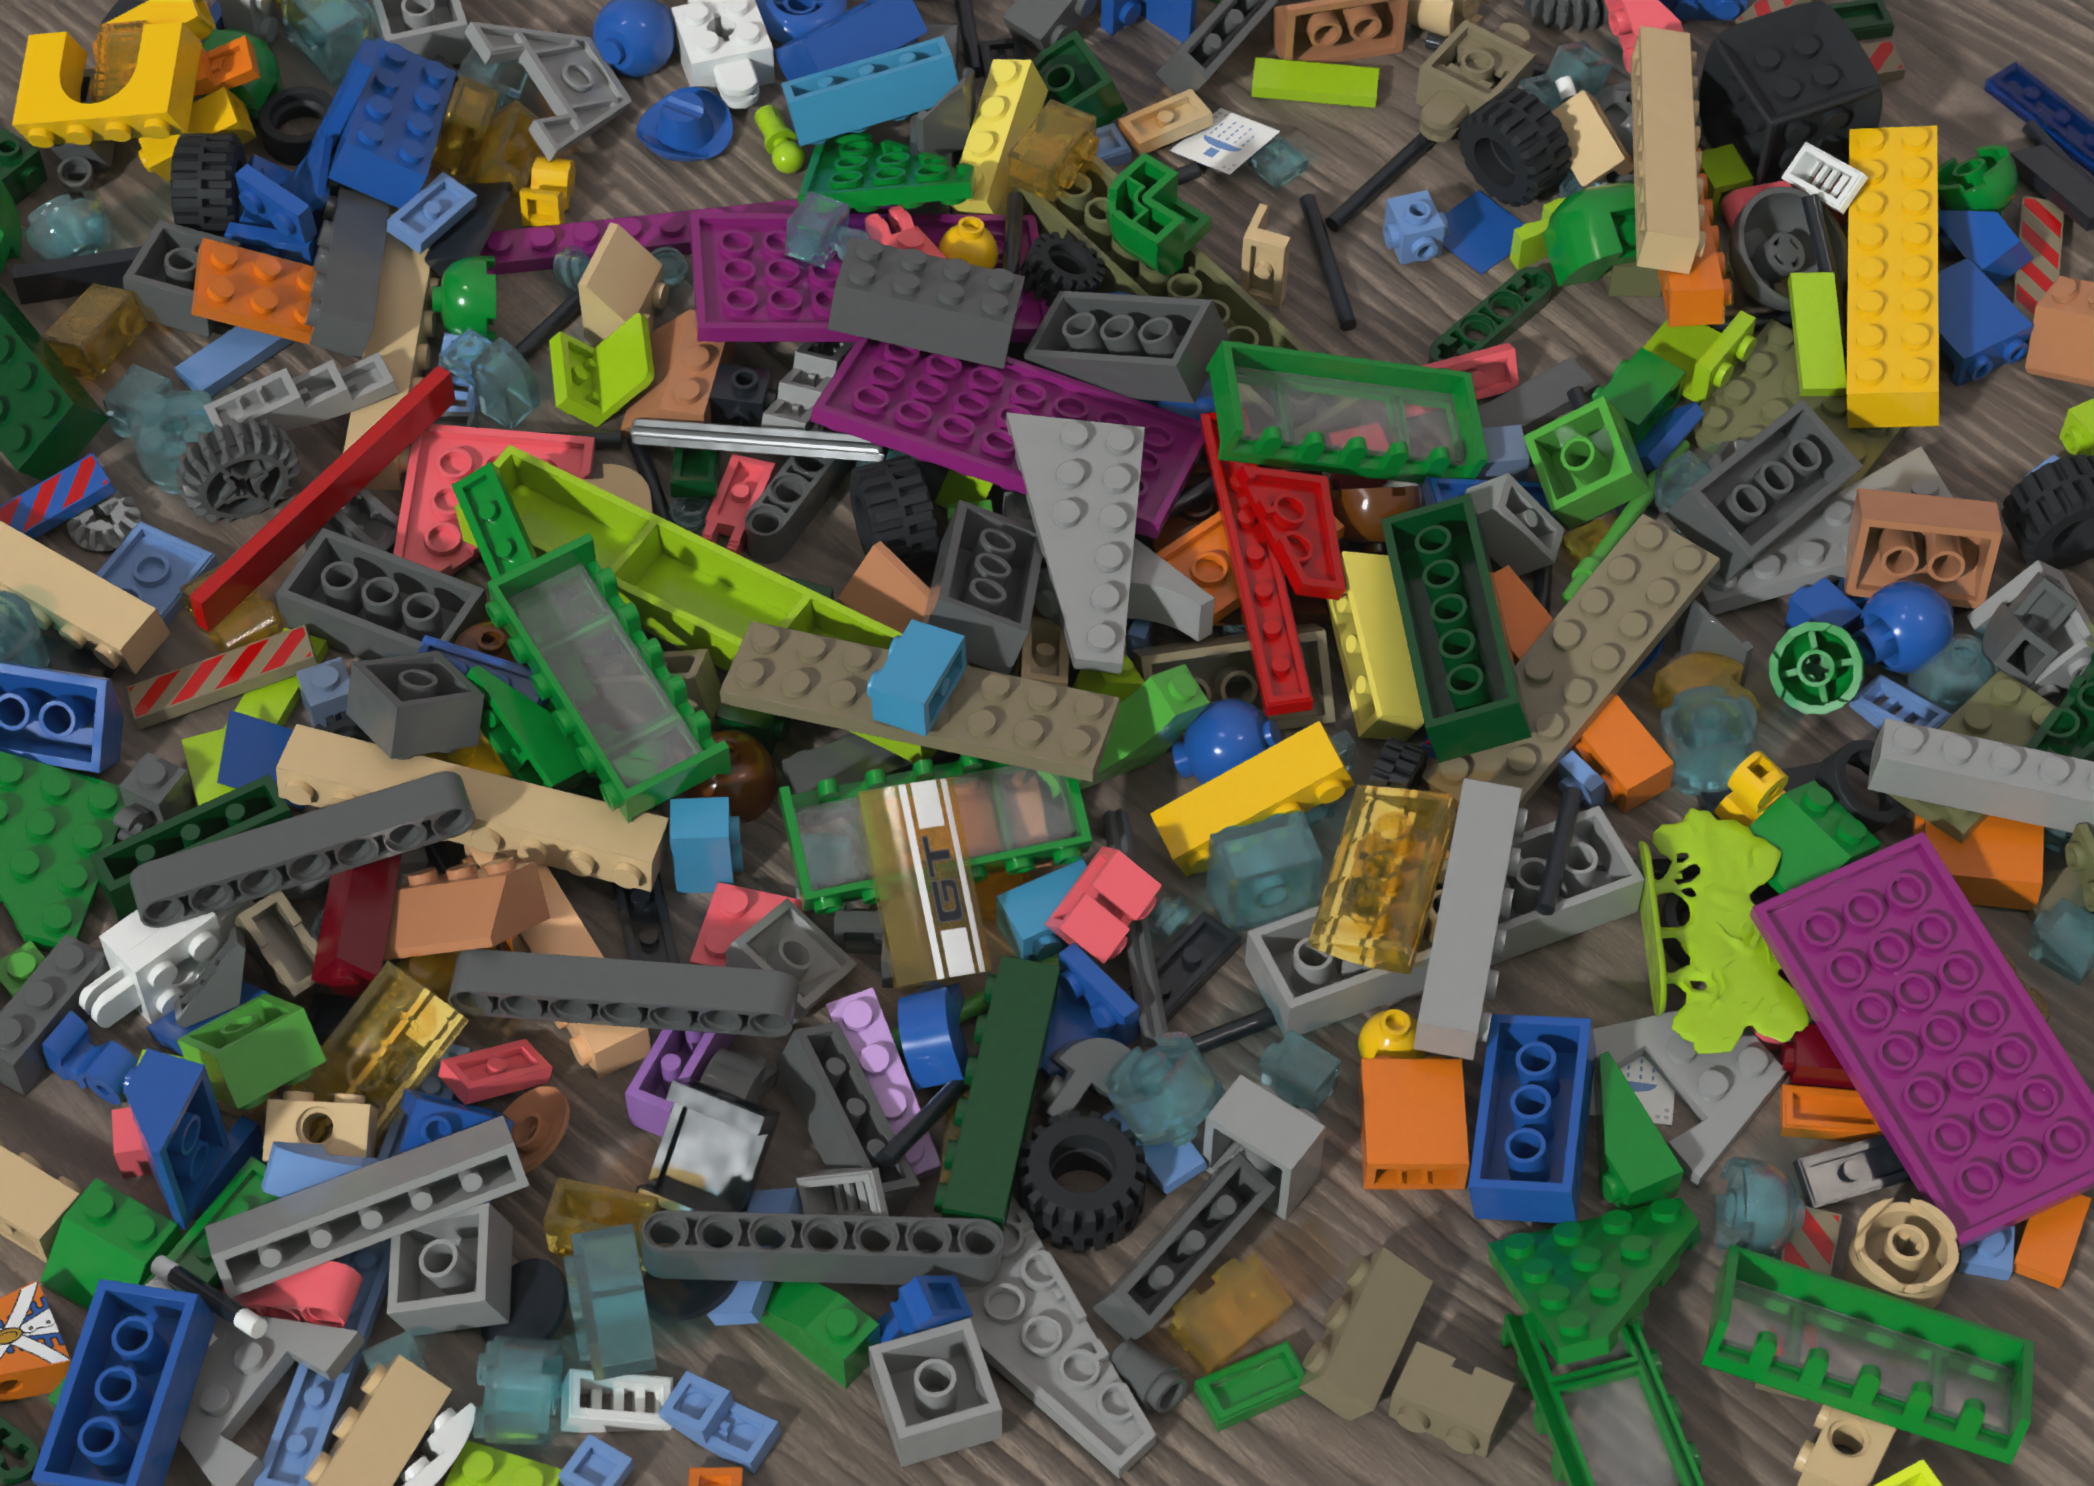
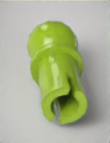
[754,105,805,174]

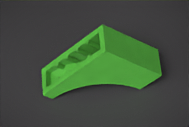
[1034,664,1210,800]

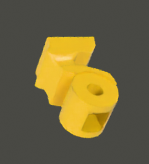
[519,156,576,227]
[1714,750,1789,827]

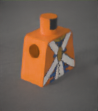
[0,1281,71,1403]

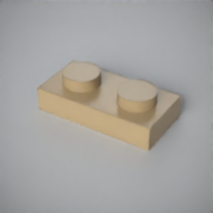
[1118,88,1213,156]

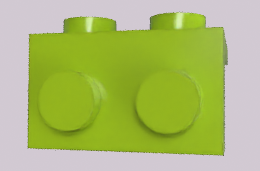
[1642,310,1757,405]
[549,313,654,427]

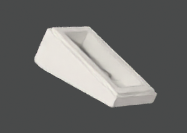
[1781,142,1868,214]
[561,1368,673,1433]

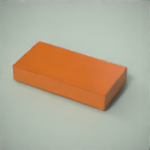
[1780,1084,1883,1142]
[2013,1194,2092,1289]

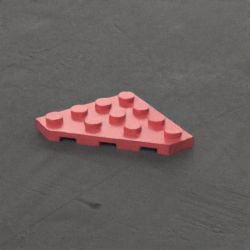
[393,424,595,576]

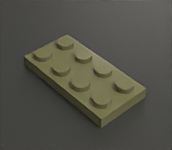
[1886,670,2058,843]

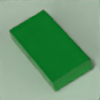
[1194,1340,1306,1432]

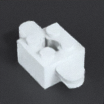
[671,0,775,109]
[79,900,255,1028]

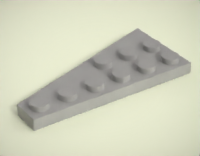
[1006,412,1145,674]
[1698,446,1953,616]
[902,1194,1156,1479]

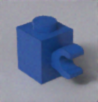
[1784,577,1869,661]

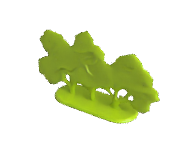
[1637,808,1810,1054]

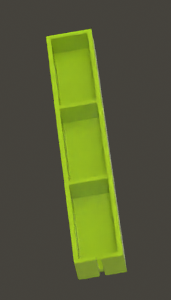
[455,445,971,763]

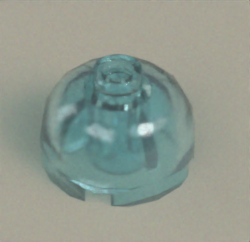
[22,190,114,261]
[1907,632,2003,715]
[1714,1157,1805,1258]

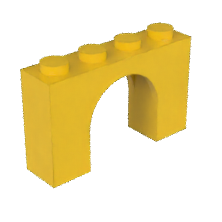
[99,0,256,183]
[12,21,202,148]

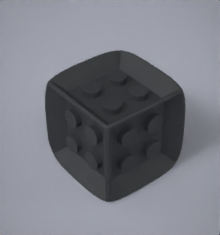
[1698,2,1883,186]

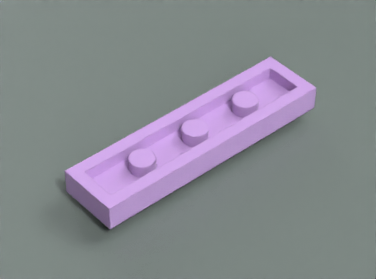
[826,987,942,1180]

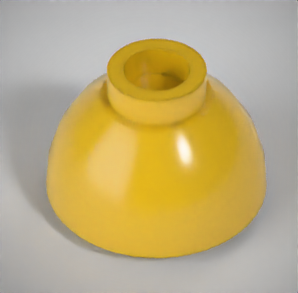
[938,216,998,269]
[1358,1009,1427,1059]

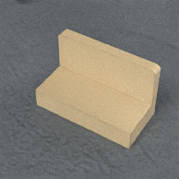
[1551,89,1634,188]
[1240,203,1291,308]

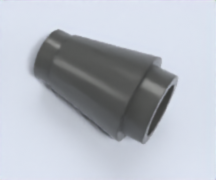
[1111,1340,1187,1414]

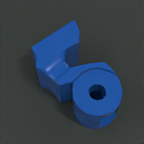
[42,1010,138,1105]
[877,1275,973,1343]

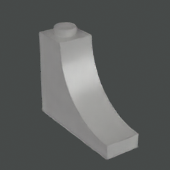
[1035,538,1215,641]

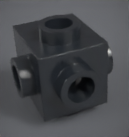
[710,363,778,427]

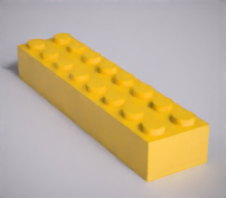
[1846,125,1939,428]

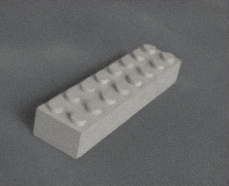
[1245,806,1645,1040]

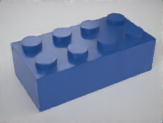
[328,37,457,208]
[1468,1014,1596,1223]
[31,1279,217,1486]

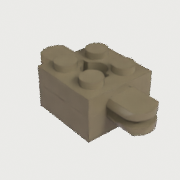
[1415,20,1536,142]

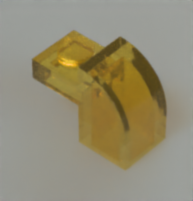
[1650,652,1762,743]

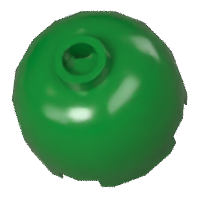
[1938,145,2018,216]
[432,256,496,344]
[1769,622,1865,714]

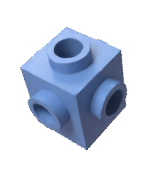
[1383,190,1449,265]

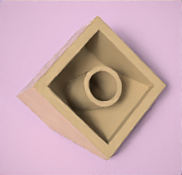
[578,222,669,346]

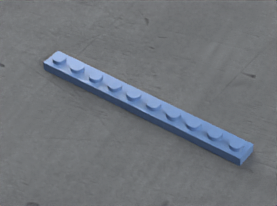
[253,1043,471,1486]

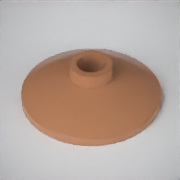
[503,1086,570,1173]

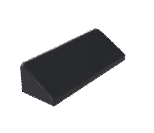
[425,182,514,278]

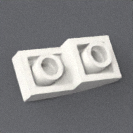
[400,1402,478,1486]

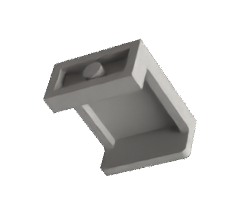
[1967,560,2094,705]

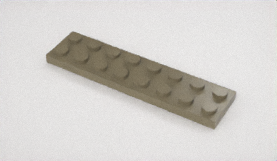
[1421,514,1720,810]
[720,621,1120,782]

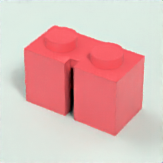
[1044,846,1162,964]

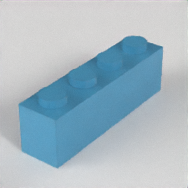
[781,36,958,146]

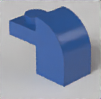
[898,983,969,1090]

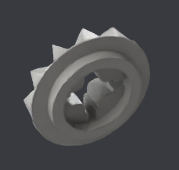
[66,489,141,551]

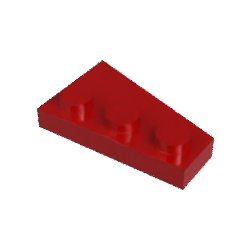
[1236,465,1346,600]

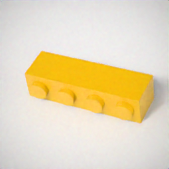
[1150,721,1355,877]

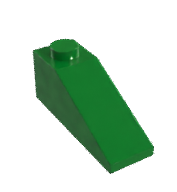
[466,665,589,792]
[1594,1051,1684,1210]
[760,1282,880,1389]

